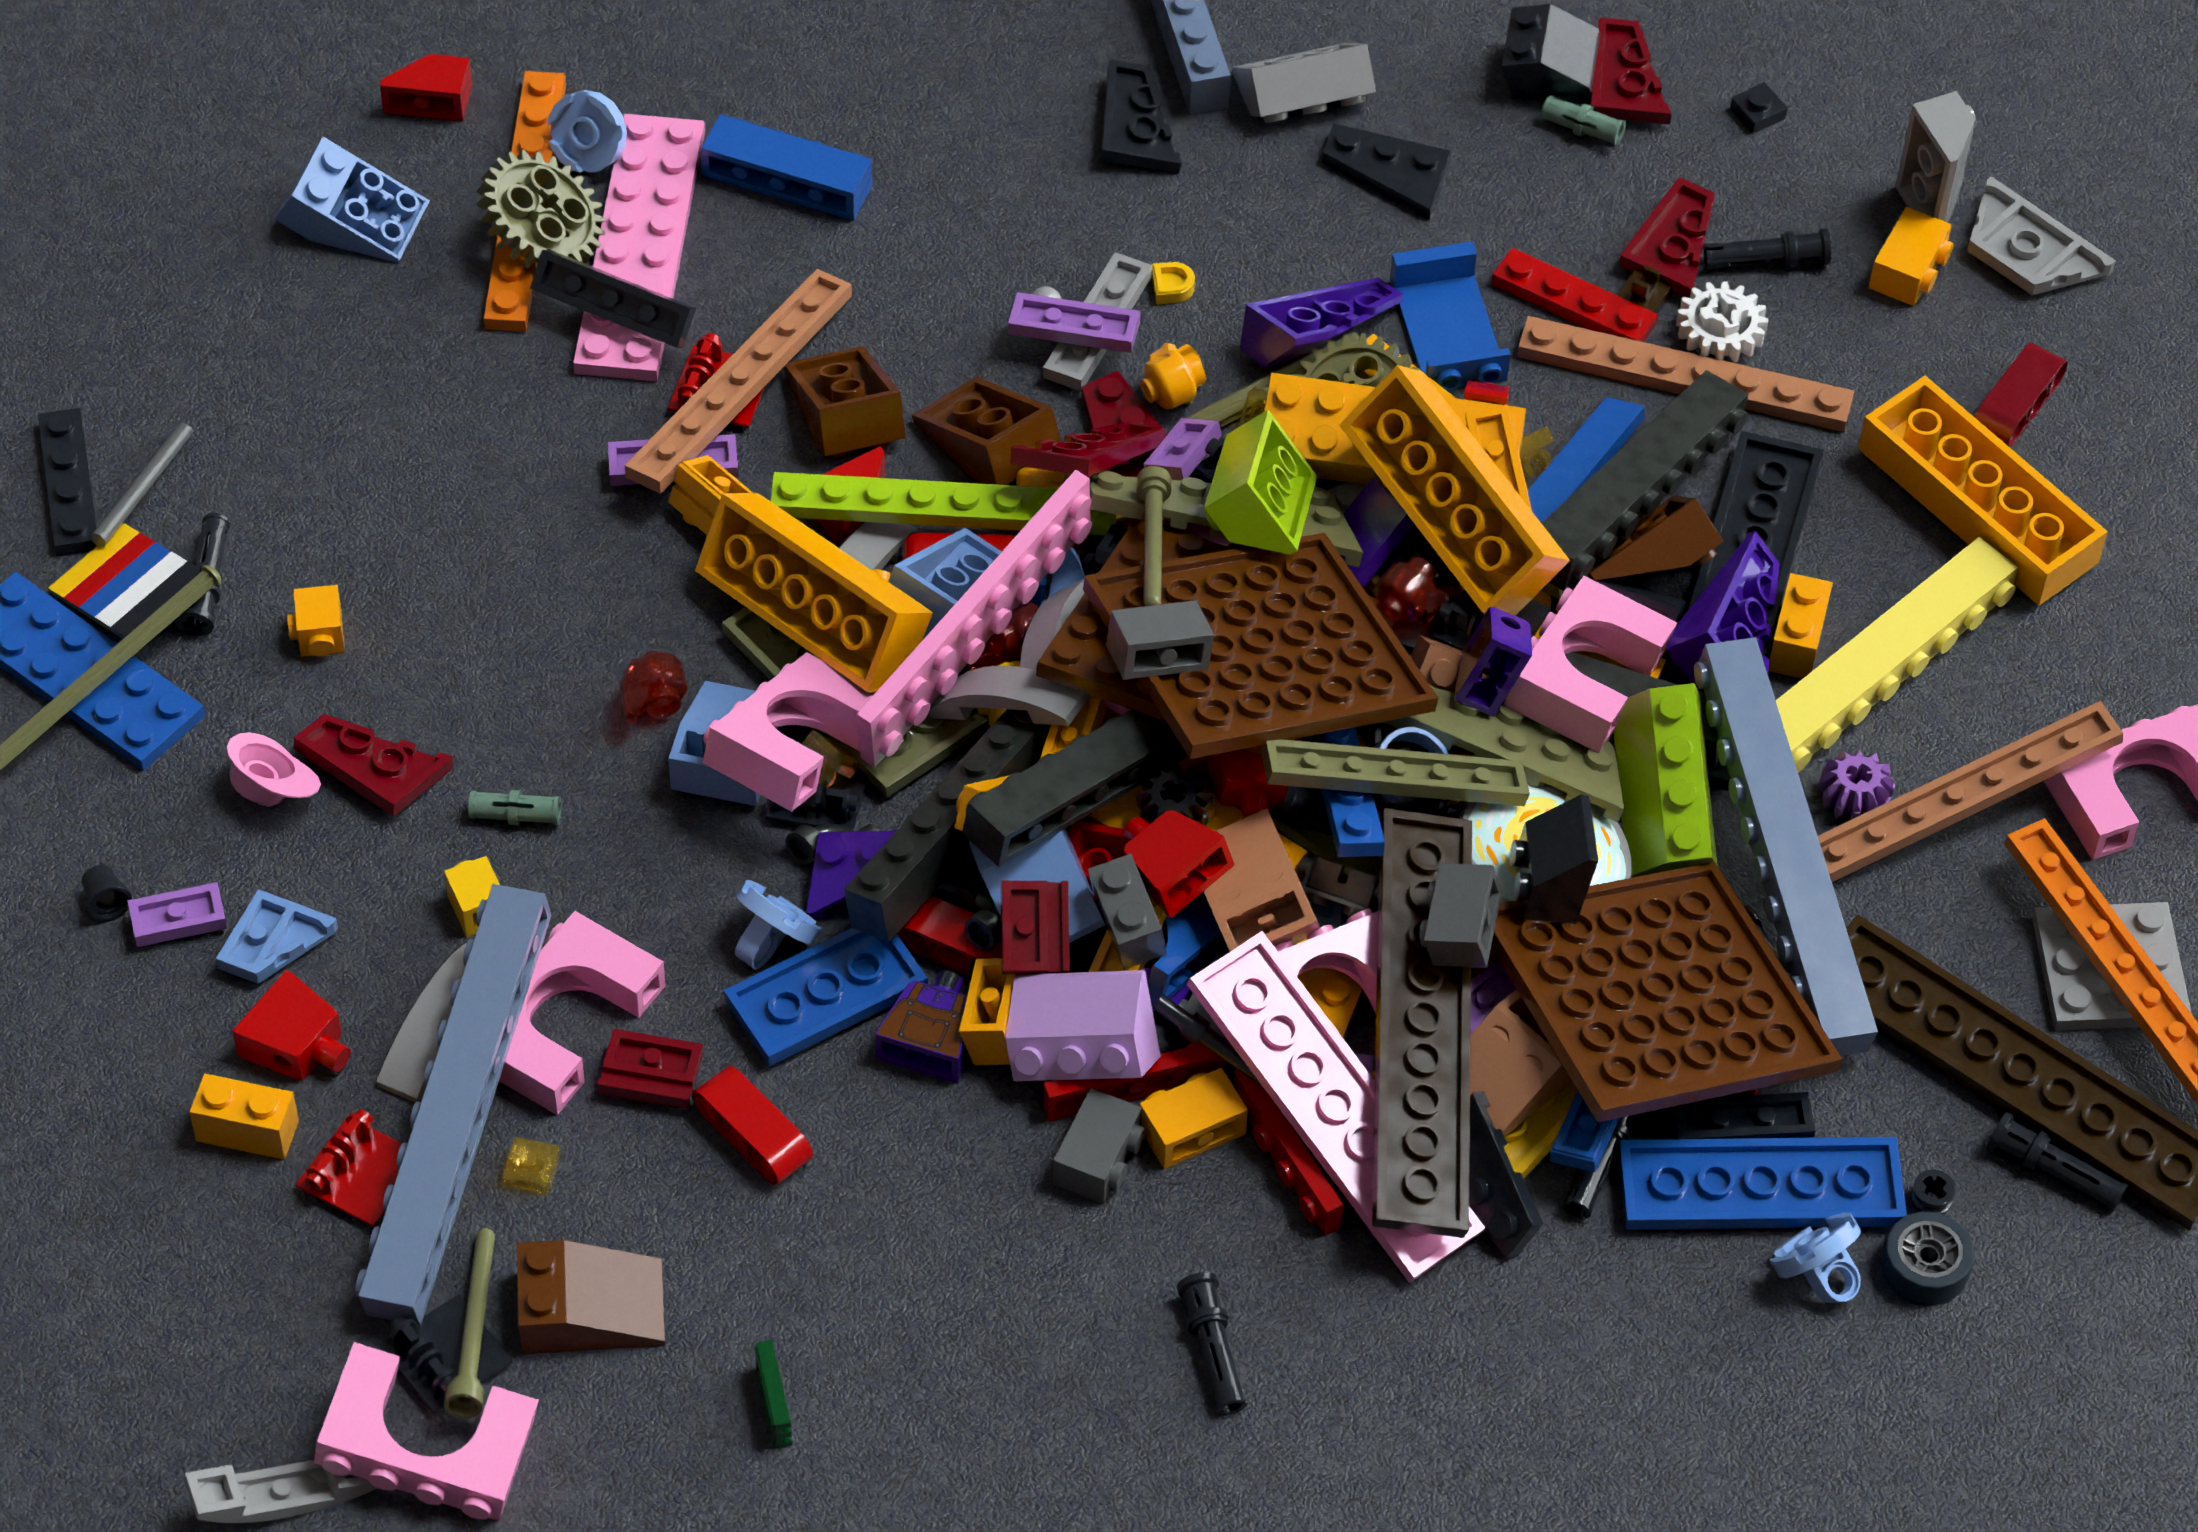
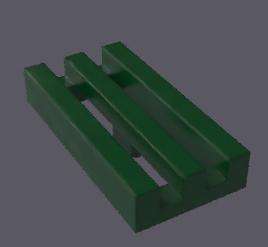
[754,1340,792,1449]

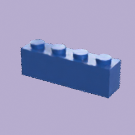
[701,114,872,221]

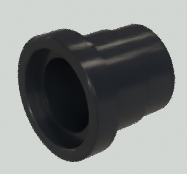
[81,865,132,921]

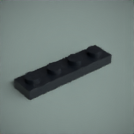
[530,249,696,348]
[38,408,97,556]

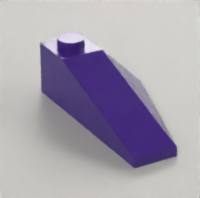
[1240,277,1403,368]
[1666,531,1780,683]

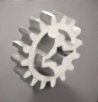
[1676,281,1768,362]

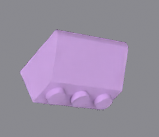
[1005,970,1161,1081]

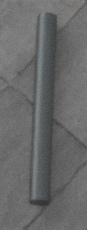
[91,422,193,547]

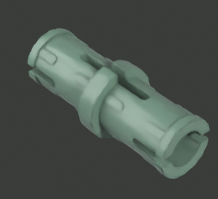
[1541,95,1626,145]
[468,790,562,825]

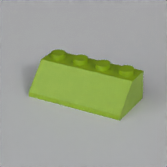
[1204,410,1317,555]
[1613,683,1717,878]

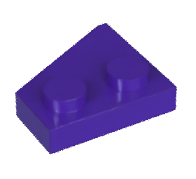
[806,830,897,920]

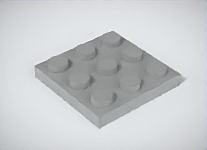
[2032,902,2192,1031]

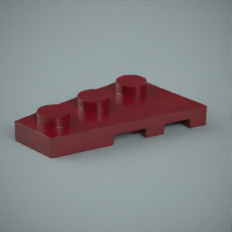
[1590,17,1672,125]
[1618,177,1715,298]
[1082,370,1167,477]
[294,714,453,817]

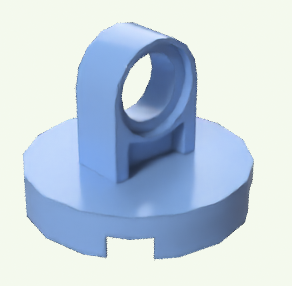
[547,90,627,172]
[735,880,822,969]
[1770,1212,1861,1303]

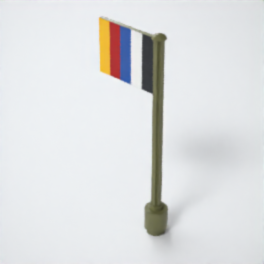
[0,523,221,770]

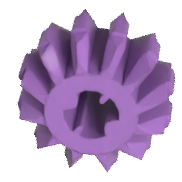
[1818,748,1895,820]

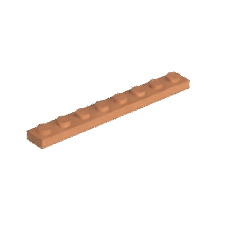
[625,269,852,494]
[1517,316,1854,432]
[1818,700,2123,882]

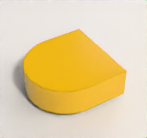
[1151,262,1195,305]

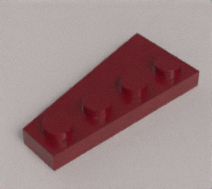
[1010,421,1165,479]

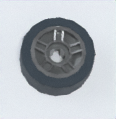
[1882,1211,1974,1306]

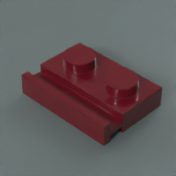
[1000,880,1070,974]
[597,1028,704,1109]

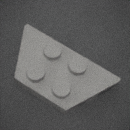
[1967,176,2116,295]

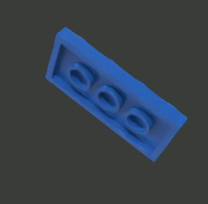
[724,928,928,1066]

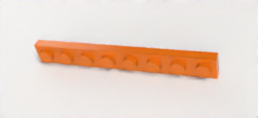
[484,71,566,332]
[2005,818,2198,1105]

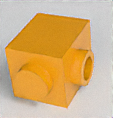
[287,585,345,657]

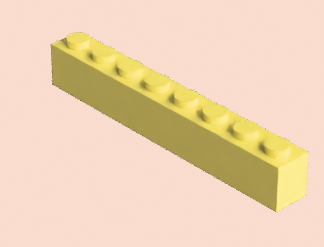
[1776,537,2018,773]

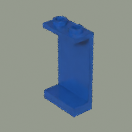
[1390,241,1511,392]

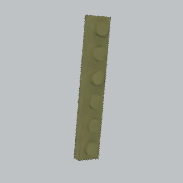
[1260,739,1530,806]

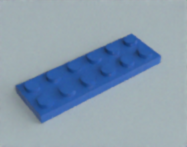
[0,571,206,771]
[1618,1137,1907,1230]

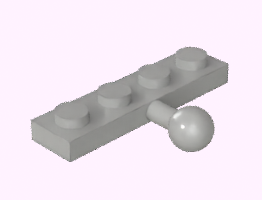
[1032,252,1152,391]

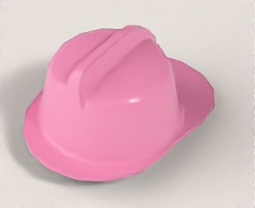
[226,732,321,807]

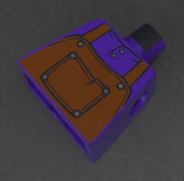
[1454,607,1532,716]
[875,970,967,1083]

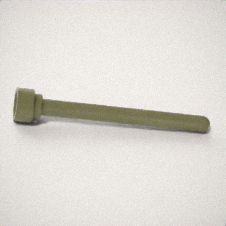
[1137,466,1172,606]
[444,1228,495,1418]

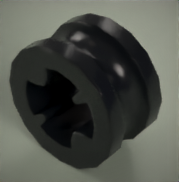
[1910,1169,1956,1215]

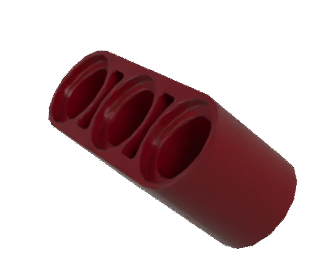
[1974,342,2068,447]

